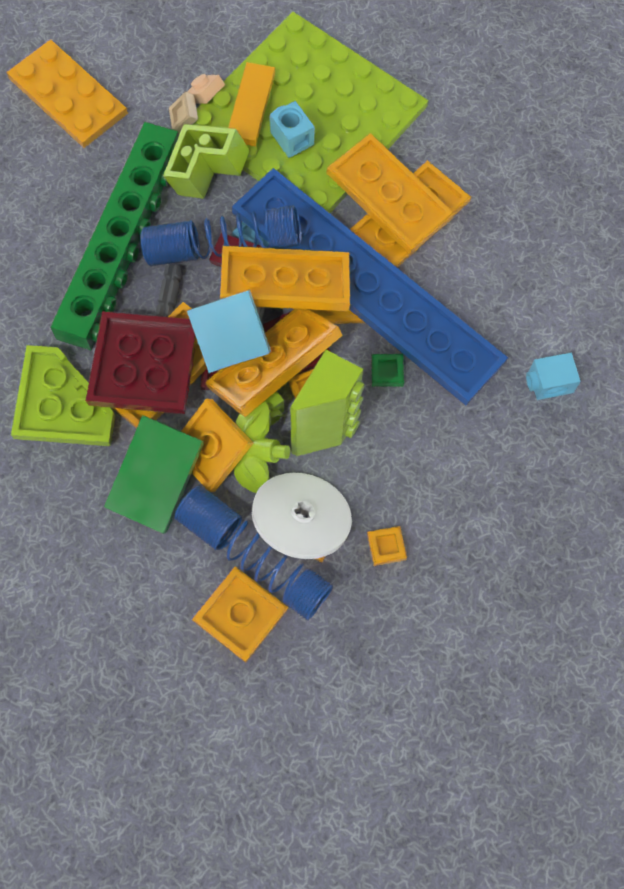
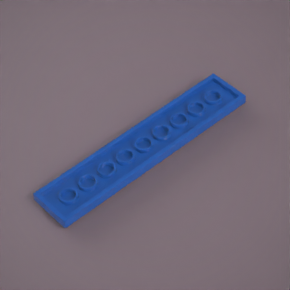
[232,168,508,405]

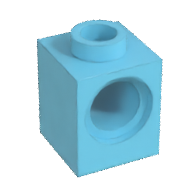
[270,101,315,158]
[526,352,581,400]

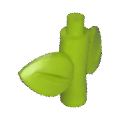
[234,401,290,493]

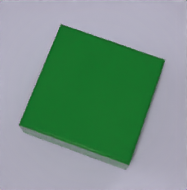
[371,354,404,387]

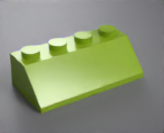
[290,350,365,456]

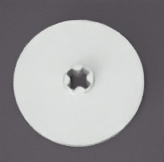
[252,473,352,559]

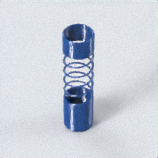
[140,205,301,267]
[175,485,333,620]

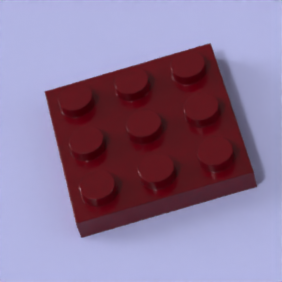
[85,312,197,414]

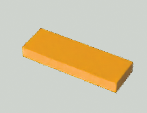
[228,62,275,147]

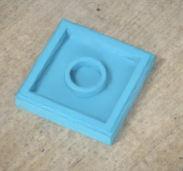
[187,290,271,373]

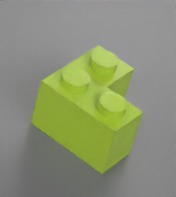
[163,124,250,199]

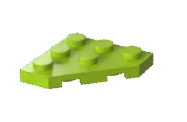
[11,345,115,446]

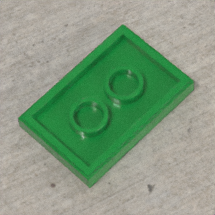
[104,415,205,534]

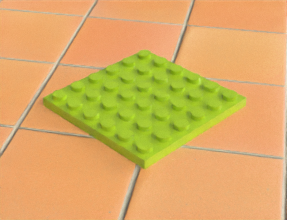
[192,12,428,213]

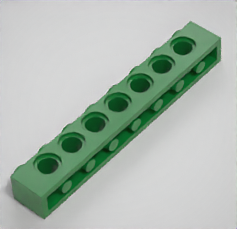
[50,122,179,351]

